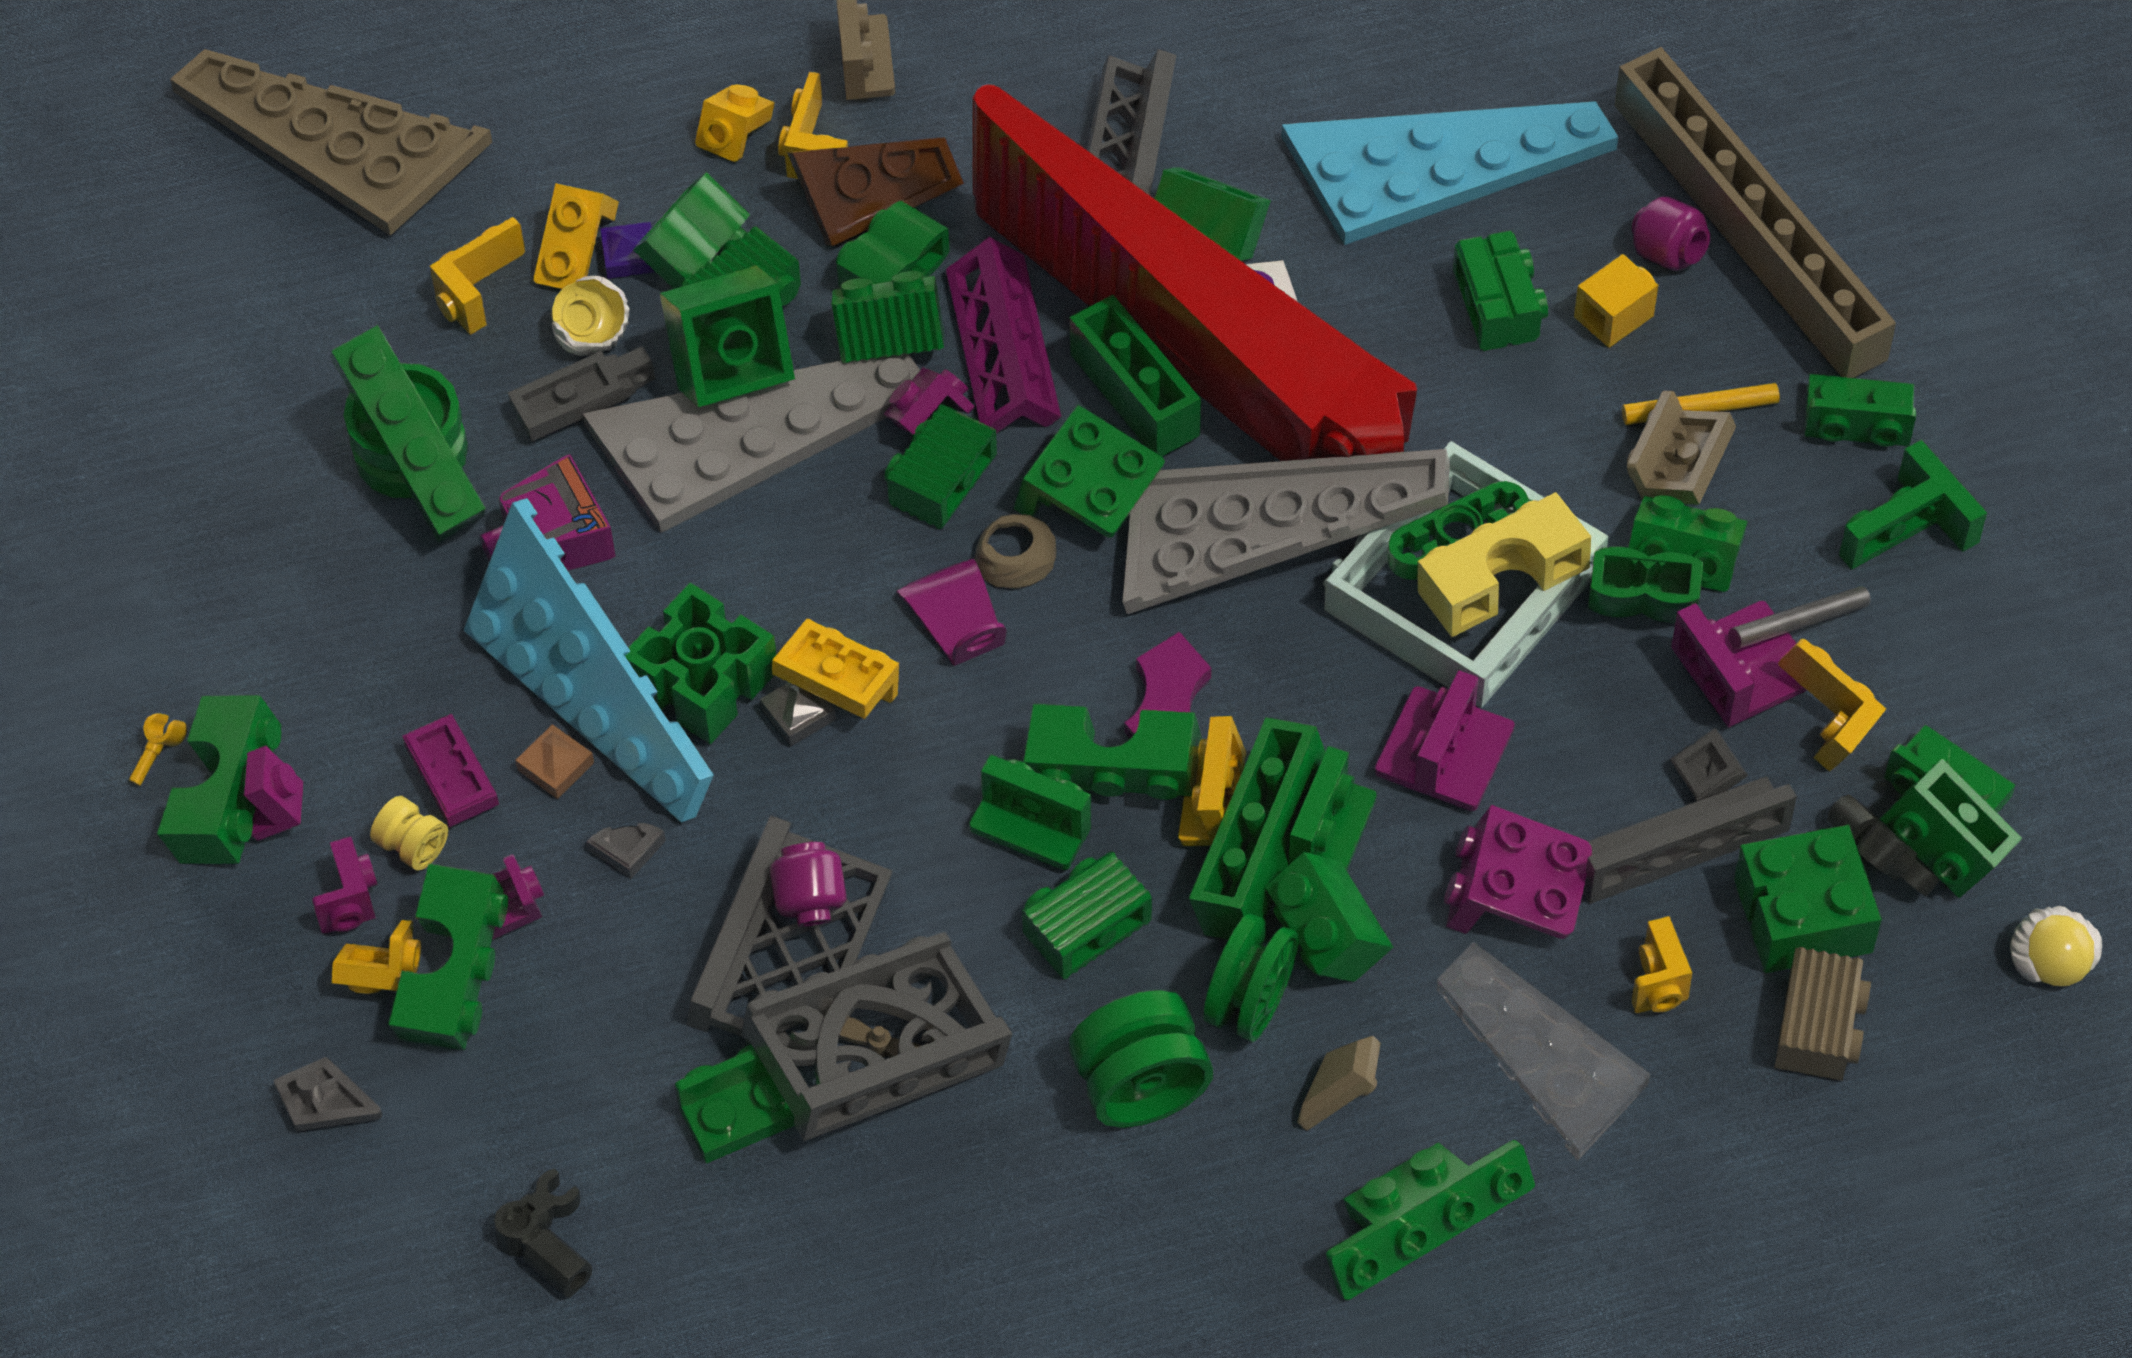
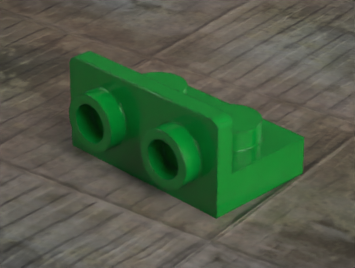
[1804,374,1916,447]
[1884,725,2016,813]
[1289,746,1377,871]
[675,1045,795,1164]

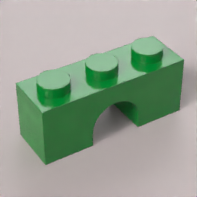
[157,695,282,864]
[1024,704,1202,800]
[389,864,508,1051]

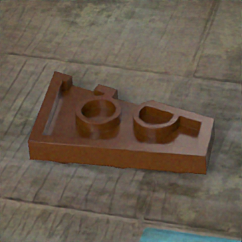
[787,137,964,246]

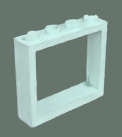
[1323,441,1608,709]

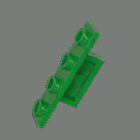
[1326,1140,1535,1300]

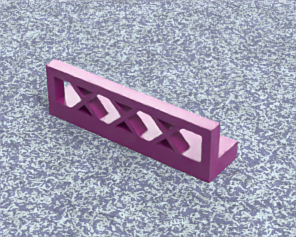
[946,237,1061,433]

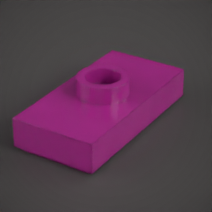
[402,713,499,827]

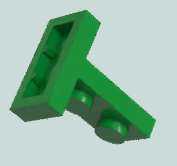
[1839,439,1987,570]

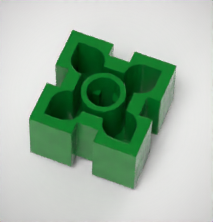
[626,582,777,745]

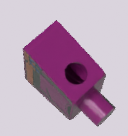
[480,454,616,571]

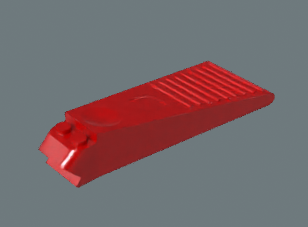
[972,84,1417,461]

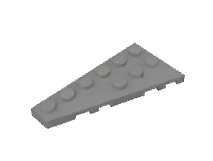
[582,354,920,533]
[1123,449,1450,614]

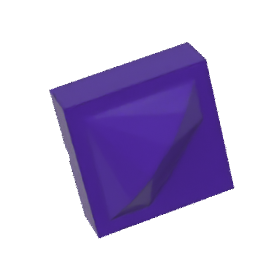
[600,222,655,279]

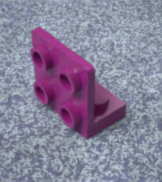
[1671,601,1808,728]

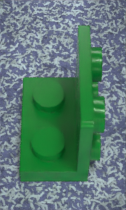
[1013,405,1165,538]

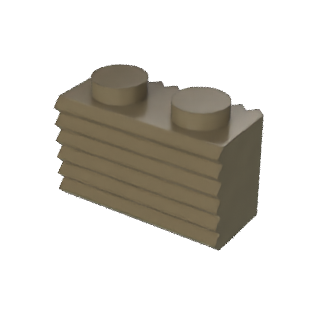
[1774,947,1871,1081]

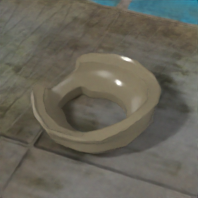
[974,514,1057,589]

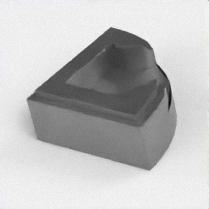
[587,823,666,879]

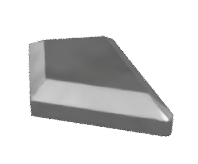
[273,1057,382,1131]

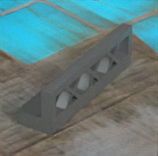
[1087,49,1176,195]
[1583,776,1797,904]

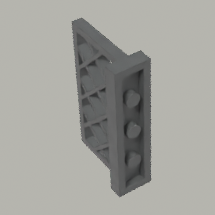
[686,815,893,1051]

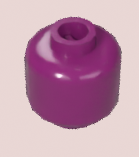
[1632,197,1710,271]
[770,842,847,927]

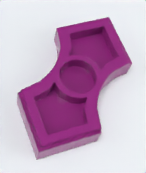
[1124,632,1212,739]

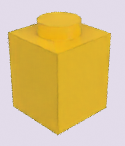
[1574,254,1659,348]

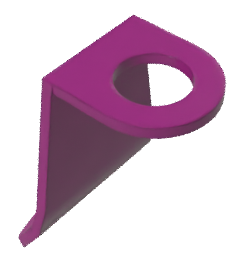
[897,559,1007,666]

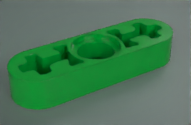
[1387,481,1529,580]

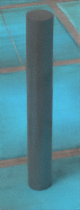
[1728,586,1870,649]

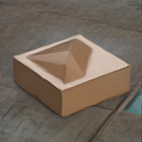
[515,724,594,799]

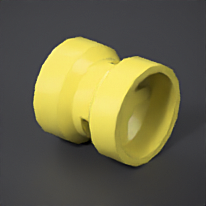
[370,795,449,871]

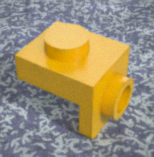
[695,84,775,162]
[332,920,421,994]

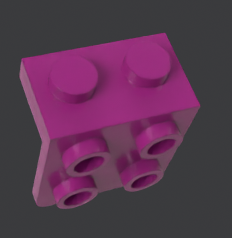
[1444,805,1592,939]

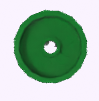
[343,363,468,499]
[1069,990,1213,1128]

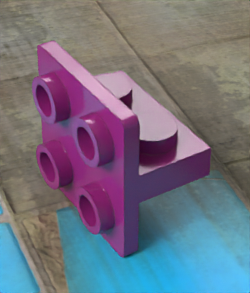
[1375,670,1515,811]

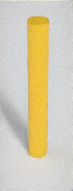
[1622,383,1780,425]

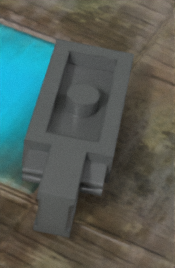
[508,346,656,441]

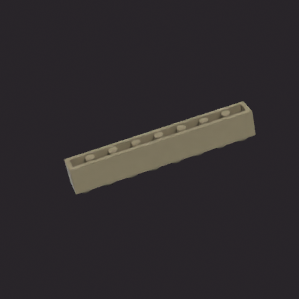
[1614,47,1896,378]

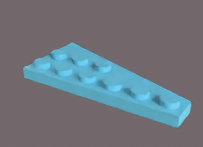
[1281,101,1618,245]
[463,498,714,822]

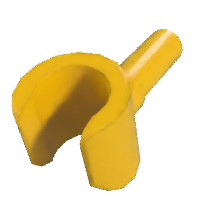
[129,713,187,786]

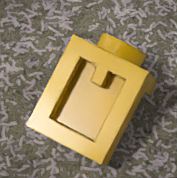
[1631,916,1692,1013]

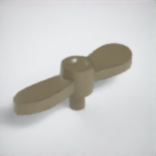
[839,1017,922,1058]

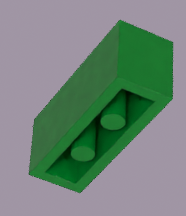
[1070,294,1201,457]

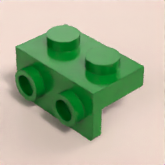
[1628,495,1748,592]
[970,754,1091,870]

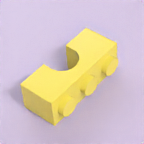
[1418,492,1591,637]

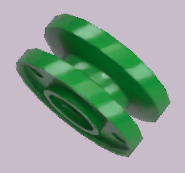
[1203,913,1299,1043]

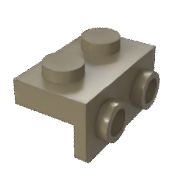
[1627,391,1736,505]

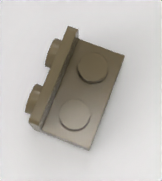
[836,0,895,100]

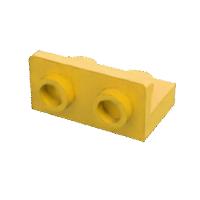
[772,618,899,719]
[1178,716,1246,846]

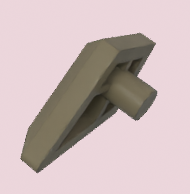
[1297,1036,1381,1131]

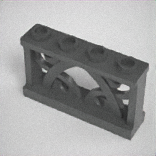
[741,932,1012,1141]

